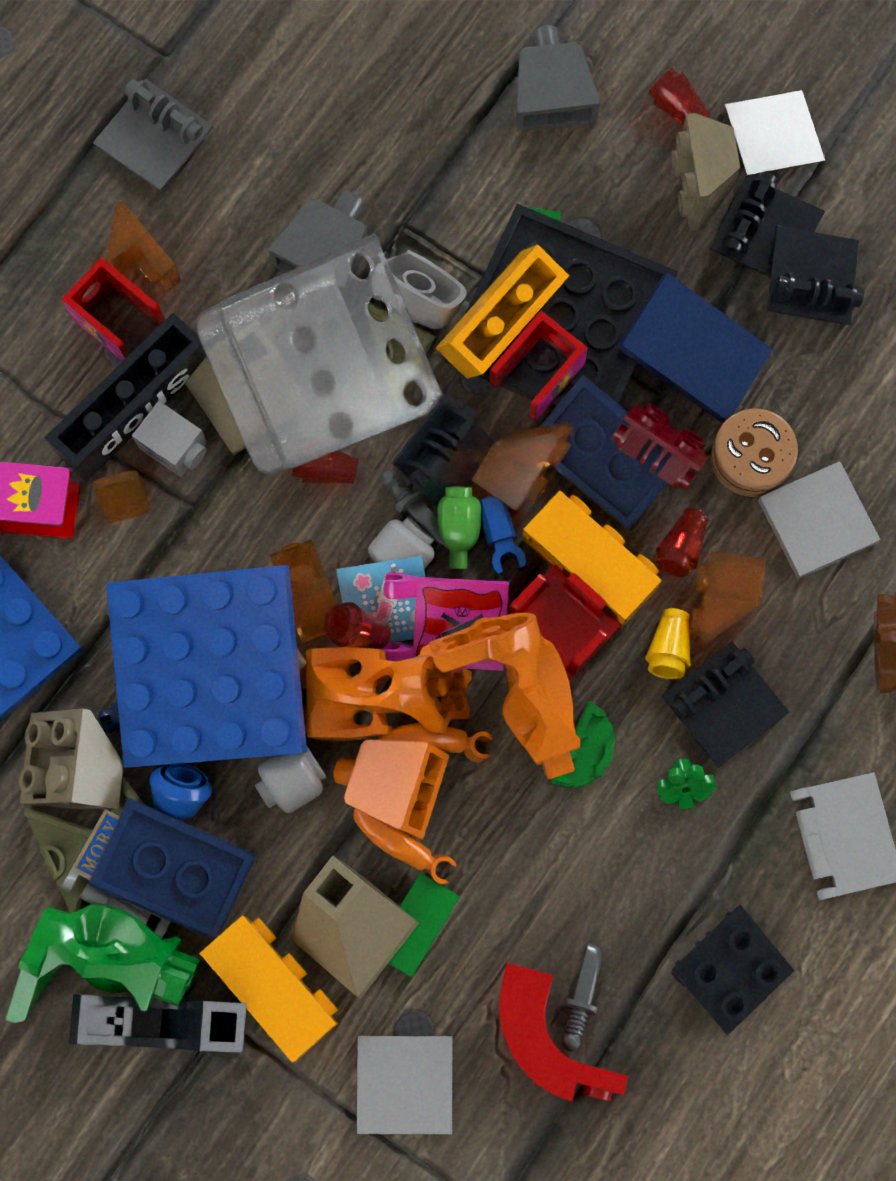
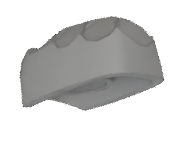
[369,250,467,329]

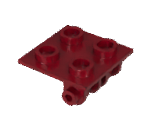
[611,403,711,490]

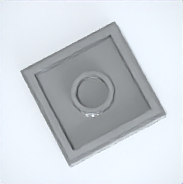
[758,461,880,580]
[357,1036,453,1134]

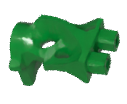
[6,903,201,1023]

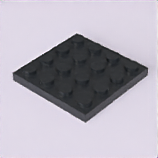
[445,203,678,409]

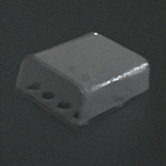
[196,233,443,475]

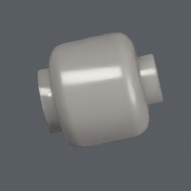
[368,517,434,572]
[255,746,327,813]

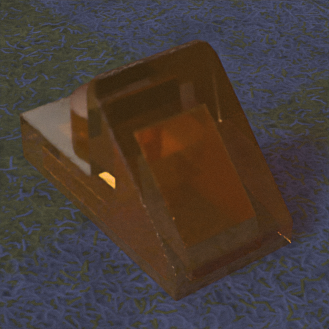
[107,201,181,291]

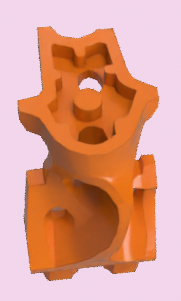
[429,613,580,779]
[299,643,472,742]

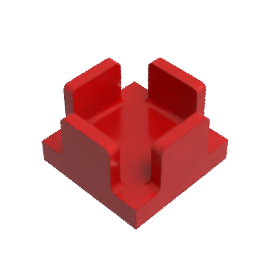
[507,564,621,682]

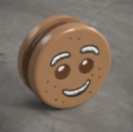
[711,408,798,497]

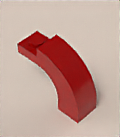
[499,963,628,1102]

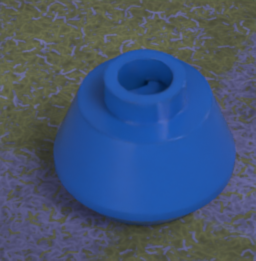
[149,763,212,821]

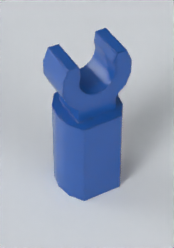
[479,494,526,577]

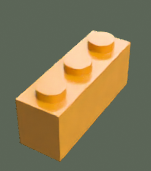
[436,244,569,379]
[522,490,662,628]
[199,915,339,1063]

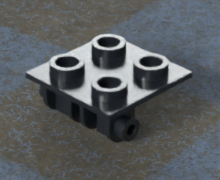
[710,172,825,277]
[767,225,864,325]
[391,393,501,508]
[661,641,790,768]
[671,904,795,1035]

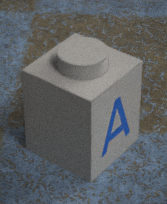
[132,400,207,477]

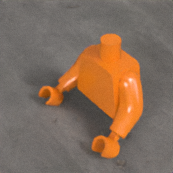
[333,723,493,884]

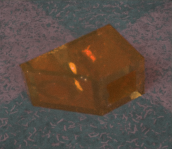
[472,422,573,510]
[270,539,344,643]
[689,551,766,650]

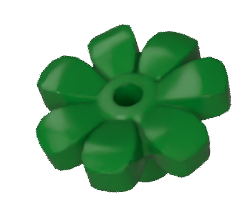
[656,759,716,809]

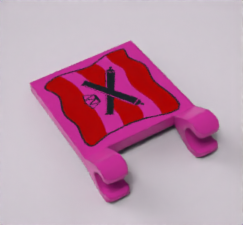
[381,572,509,671]

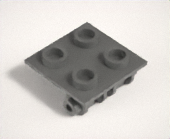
[93,79,213,192]

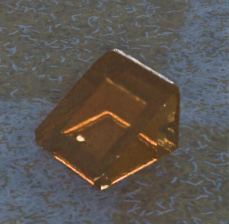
[93,470,150,523]

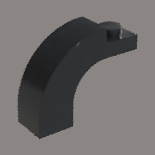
[69,994,246,1053]

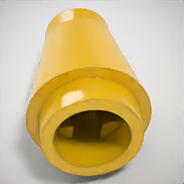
[645,608,691,679]

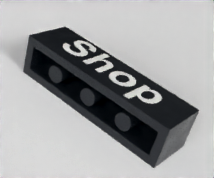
[44,313,209,482]

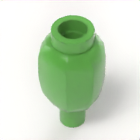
[437,486,481,569]

